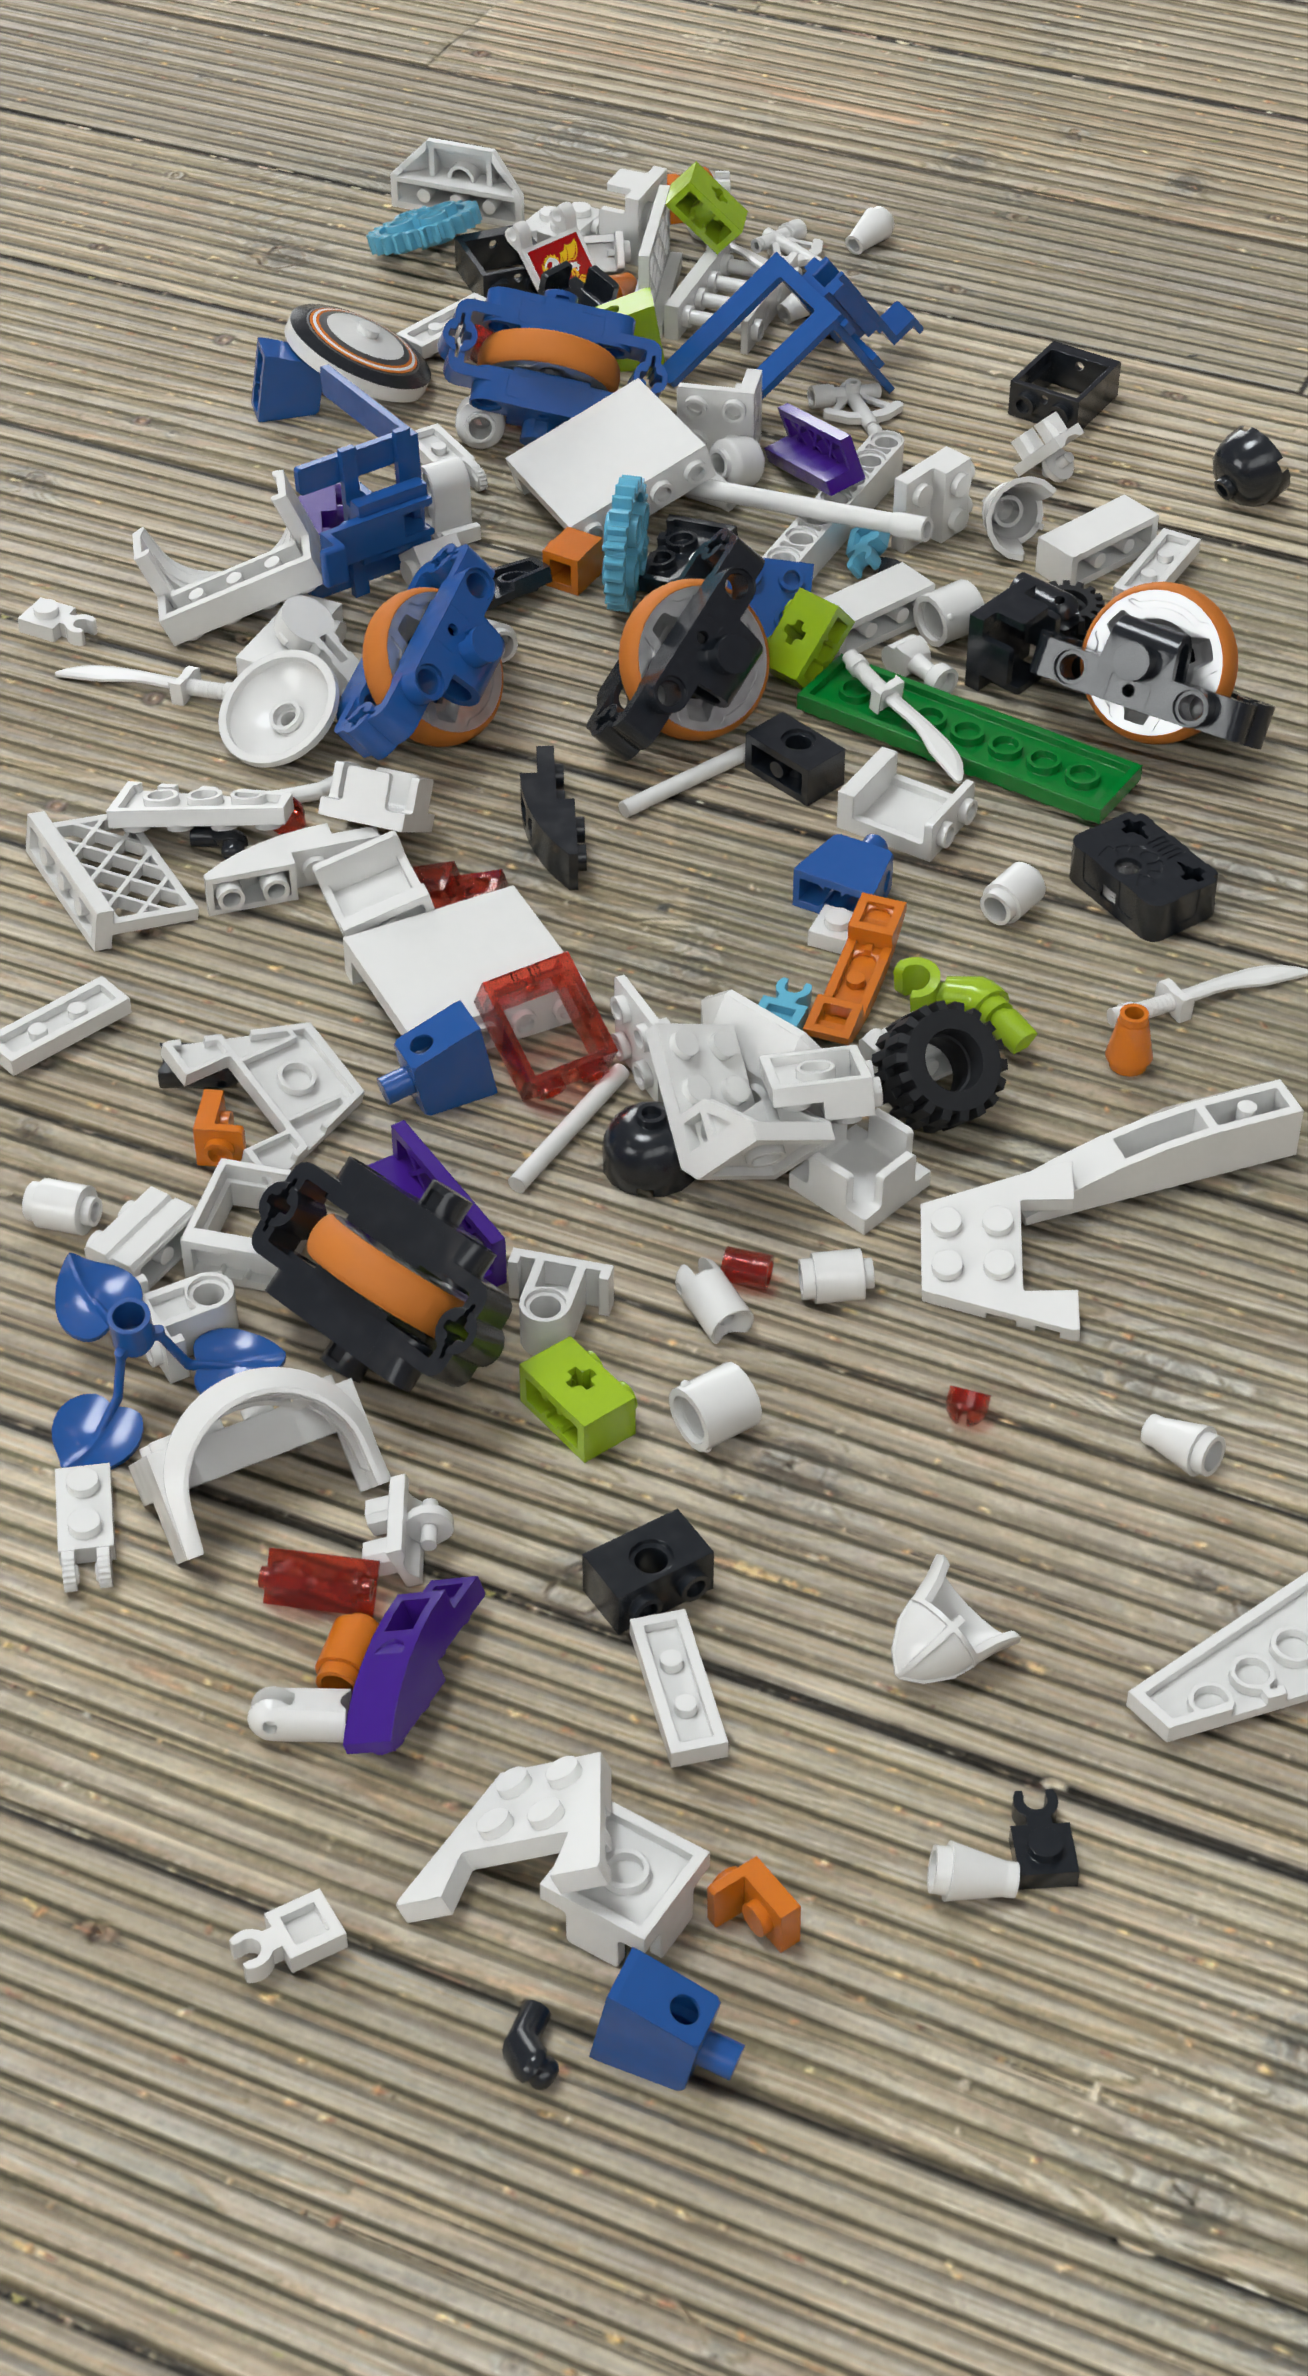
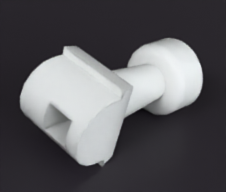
[881,634,958,693]

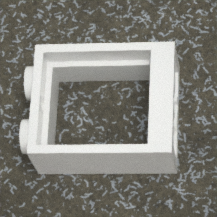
[180,1158,307,1291]

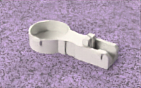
[273,595,360,696]

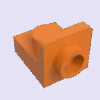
[193,1089,246,1167]
[707,1856,801,1953]

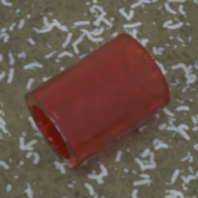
[721,1246,774,1290]

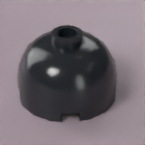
[1213,425,1290,507]
[602,1101,695,1197]

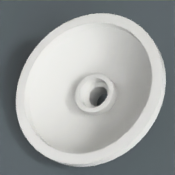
[218,649,340,768]

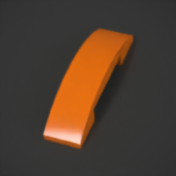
[803,892,907,1045]

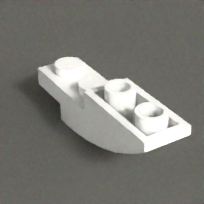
[203,823,380,917]

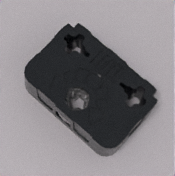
[1069,812,1218,942]

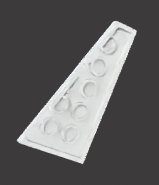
[1126,1571,1308,1742]

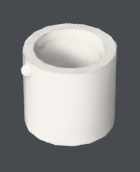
[913,579,984,647]
[669,1362,762,1453]

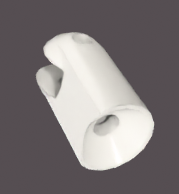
[675,1257,754,1344]
[247,1686,352,1743]

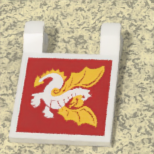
[505,202,596,292]

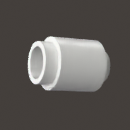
[980,862,1046,925]
[22,1178,102,1236]
[798,1248,875,1304]

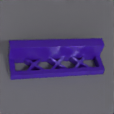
[764,403,866,496]
[367,1120,507,1287]

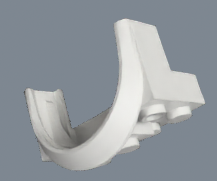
[132,470,323,646]
[128,1367,391,1564]

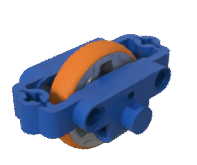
[438,286,668,446]
[334,543,505,760]

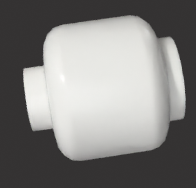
[455,395,506,449]
[709,435,765,486]

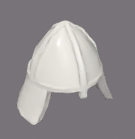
[982,476,1056,561]
[891,1554,1021,1684]

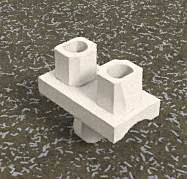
[1011,411,1085,482]
[362,1474,454,1587]

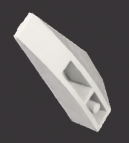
[1021,1079,1304,1226]

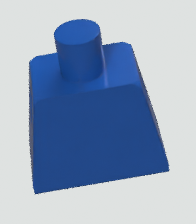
[251,337,323,422]
[792,834,894,914]
[377,1000,498,1116]
[589,1947,745,2091]

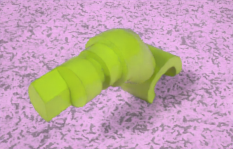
[893,957,1038,1055]

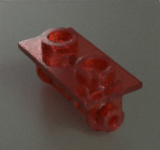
[258,1547,380,1617]

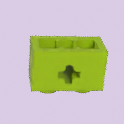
[665,161,748,254]
[767,587,855,690]
[519,1336,638,1463]

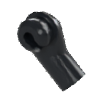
[502,2000,559,2090]

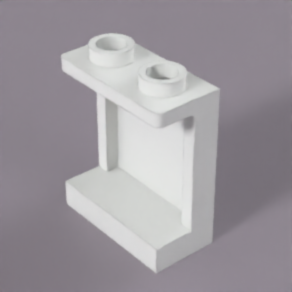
[837,746,978,862]
[312,831,435,937]

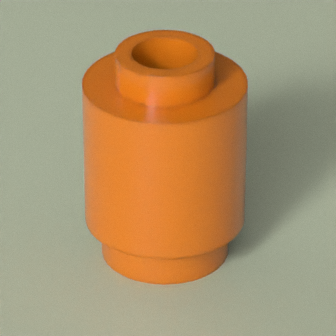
[315,1613,379,1693]

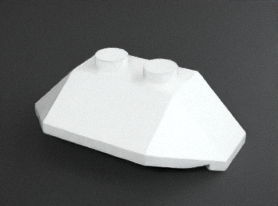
[390,137,524,227]
[701,989,824,1118]

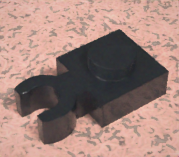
[1009,1789,1080,1890]

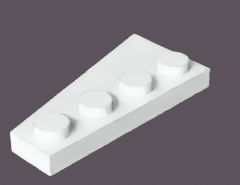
[106,781,294,833]

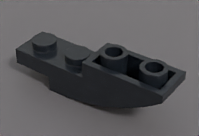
[520,746,587,890]

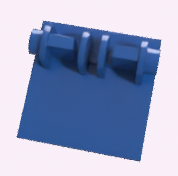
[727,558,814,638]

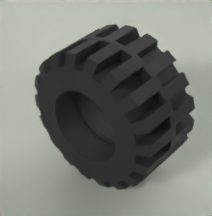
[871,1000,1008,1133]

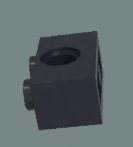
[745,712,846,806]
[582,1508,714,1635]

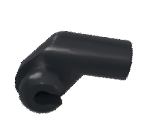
[190,826,248,859]

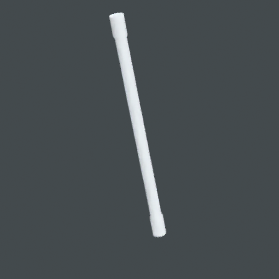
[685,479,933,542]

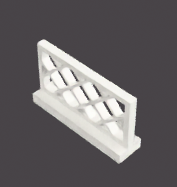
[635,185,682,338]
[26,811,199,952]

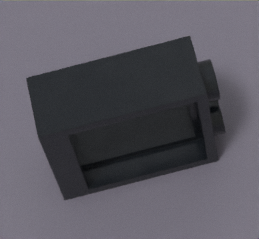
[454,225,538,298]
[1008,341,1121,429]

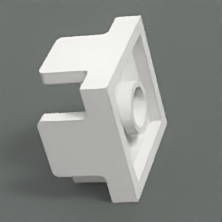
[599,166,667,266]
[318,761,435,832]
[789,1108,931,1235]
[540,1801,710,1967]

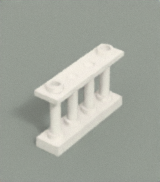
[664,244,802,355]

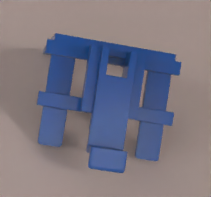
[663,252,924,400]
[294,364,435,598]

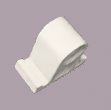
[421,456,481,546]
[508,1247,614,1356]
[135,1272,239,1384]

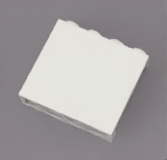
[505,378,716,542]
[343,885,587,1050]

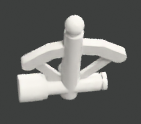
[751,219,823,267]
[807,378,903,436]

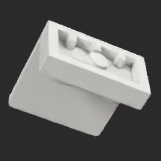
[677,368,762,452]
[610,974,670,1103]

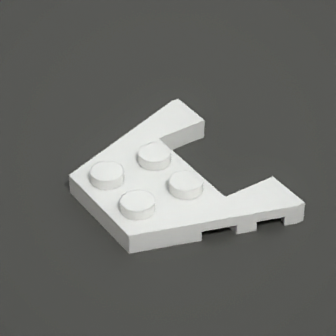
[161,1022,365,1180]
[920,1161,1080,1341]
[396,1752,611,1923]

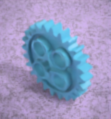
[366,200,483,256]
[602,475,650,612]

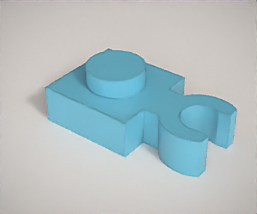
[846,527,890,580]
[758,977,812,1030]

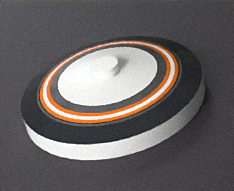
[284,304,431,403]

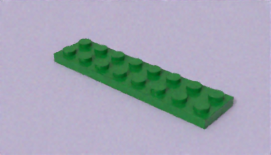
[797,653,1143,824]

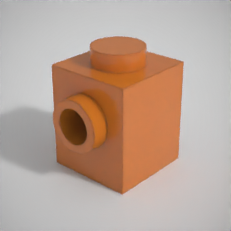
[542,526,603,596]

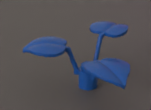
[51,1253,286,1470]

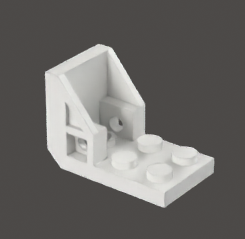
[645,1023,835,1180]

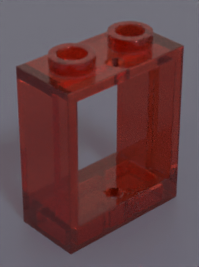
[474,951,618,1102]

